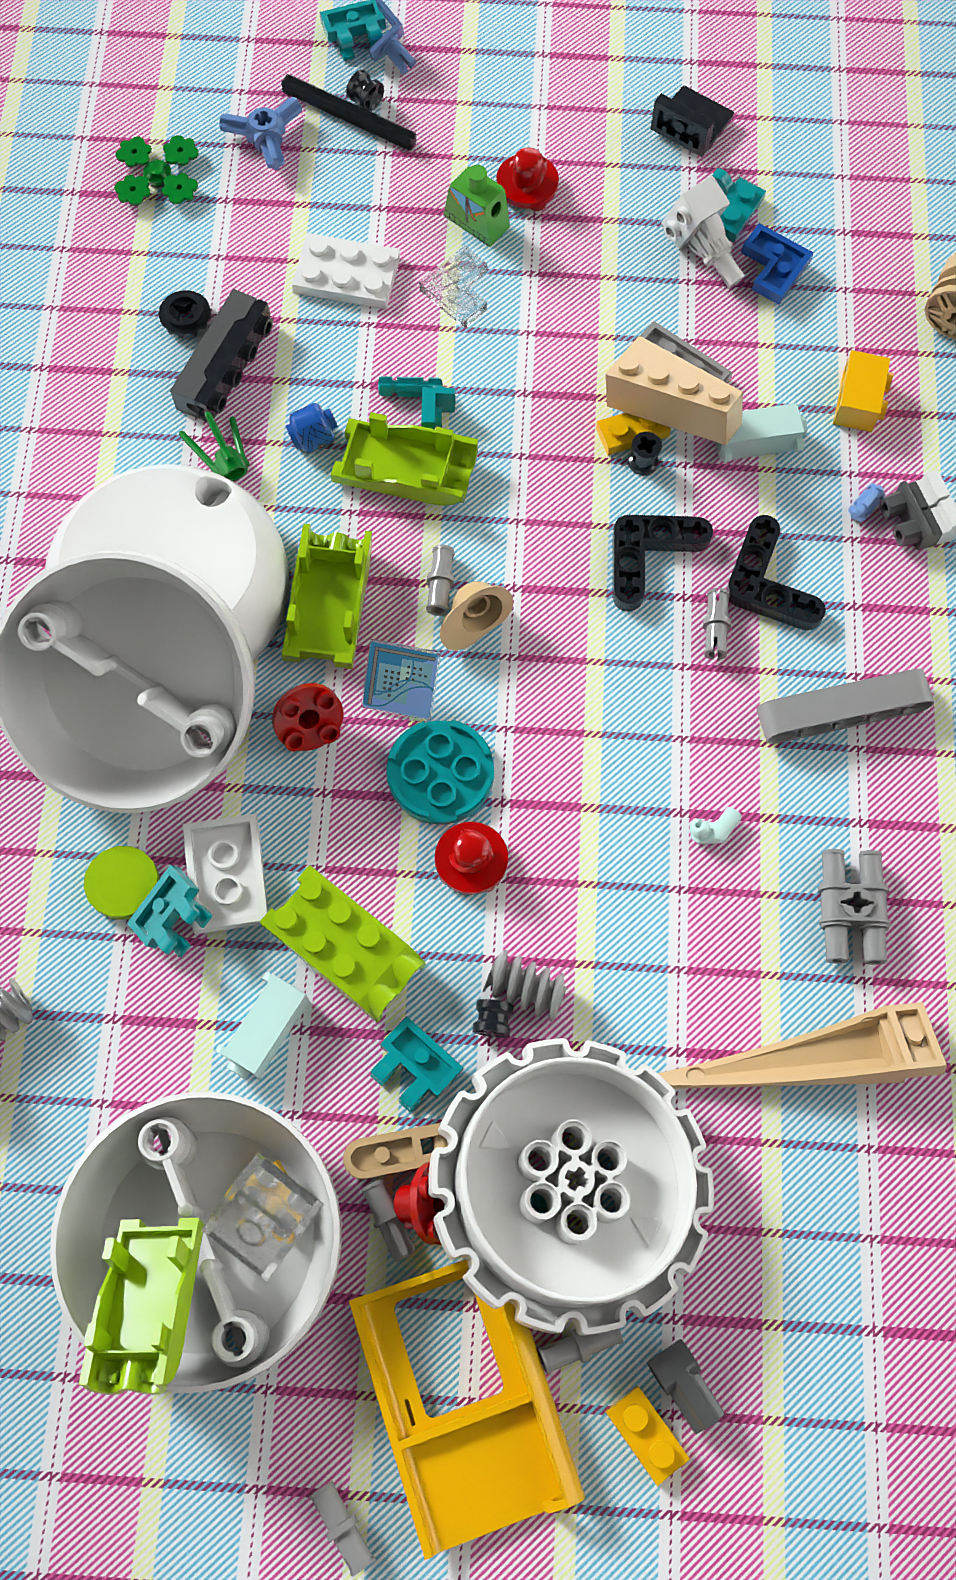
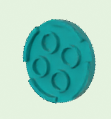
[386,720,494,824]

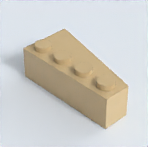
[605,336,743,445]

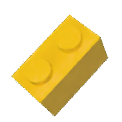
[833,350,893,432]

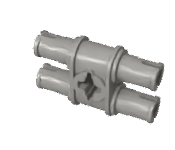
[818,849,891,965]

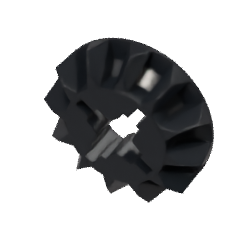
[158,290,212,339]

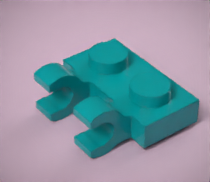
[319,0,386,61]
[713,168,766,243]
[127,865,213,958]
[370,1016,464,1113]

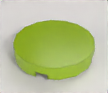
[83,846,160,920]

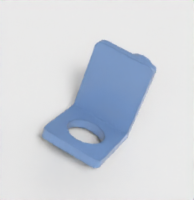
[369,0,416,75]

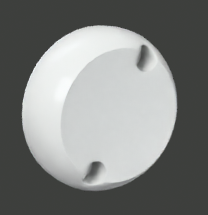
[44,464,290,661]
[0,550,255,813]
[50,1092,342,1393]

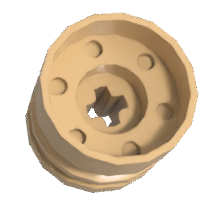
[924,252,956,340]

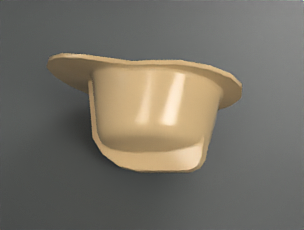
[440,581,513,651]

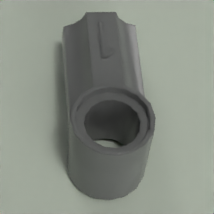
[647,1339,725,1434]

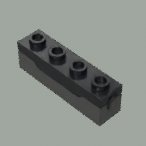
[170,289,273,422]

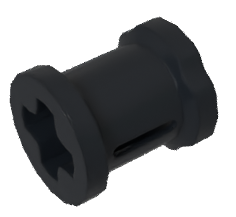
[628,432,662,476]

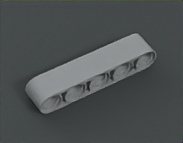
[757,668,935,744]

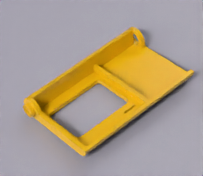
[349,1260,586,1560]

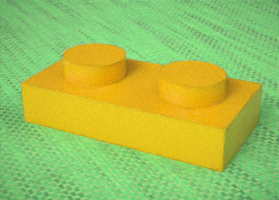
[596,413,671,456]
[605,1386,690,1486]

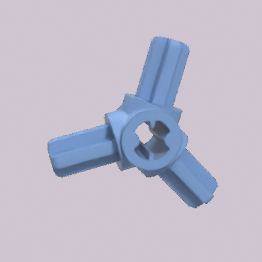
[219,97,302,171]

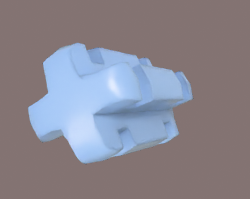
[848,483,885,522]

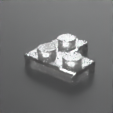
[419,245,488,329]

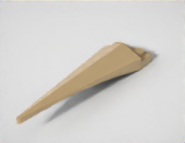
[658,1002,947,1089]

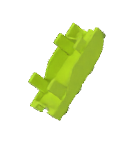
[331,412,479,506]
[282,523,372,669]
[259,865,426,1023]
[79,1218,204,1395]

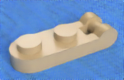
[343,1123,448,1180]

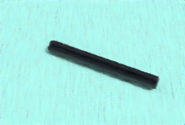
[281,74,417,151]

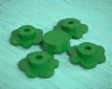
[114,135,199,206]

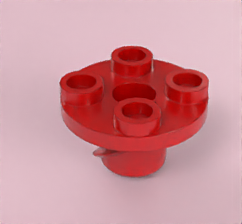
[496,147,559,211]
[272,683,344,752]
[435,822,508,895]
[394,1162,445,1245]

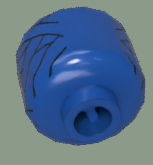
[286,403,338,453]

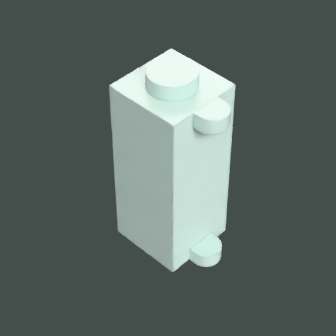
[715,403,807,462]
[215,972,309,1080]

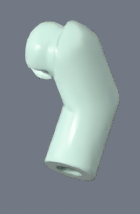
[690,807,742,845]

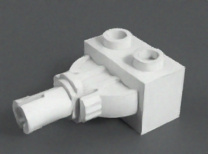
[661,175,745,289]

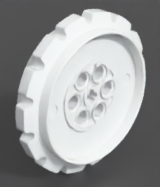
[429,1038,714,1336]

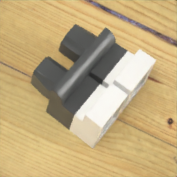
[880,469,956,550]

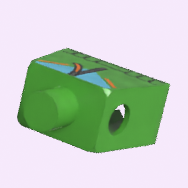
[444,165,510,247]

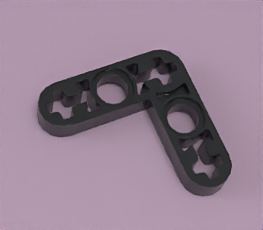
[612,515,713,612]
[726,515,826,631]

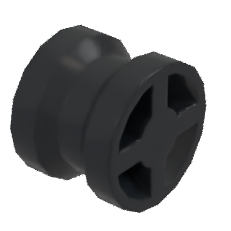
[346,70,384,111]
[472,999,514,1038]

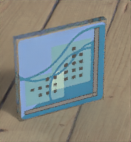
[361,639,441,721]

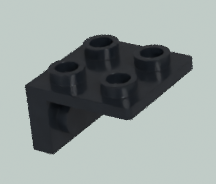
[650,85,734,157]

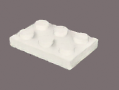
[292,233,400,309]
[182,813,268,934]

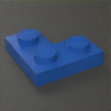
[741,223,814,305]

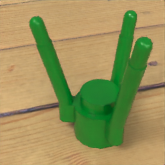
[179,411,250,482]

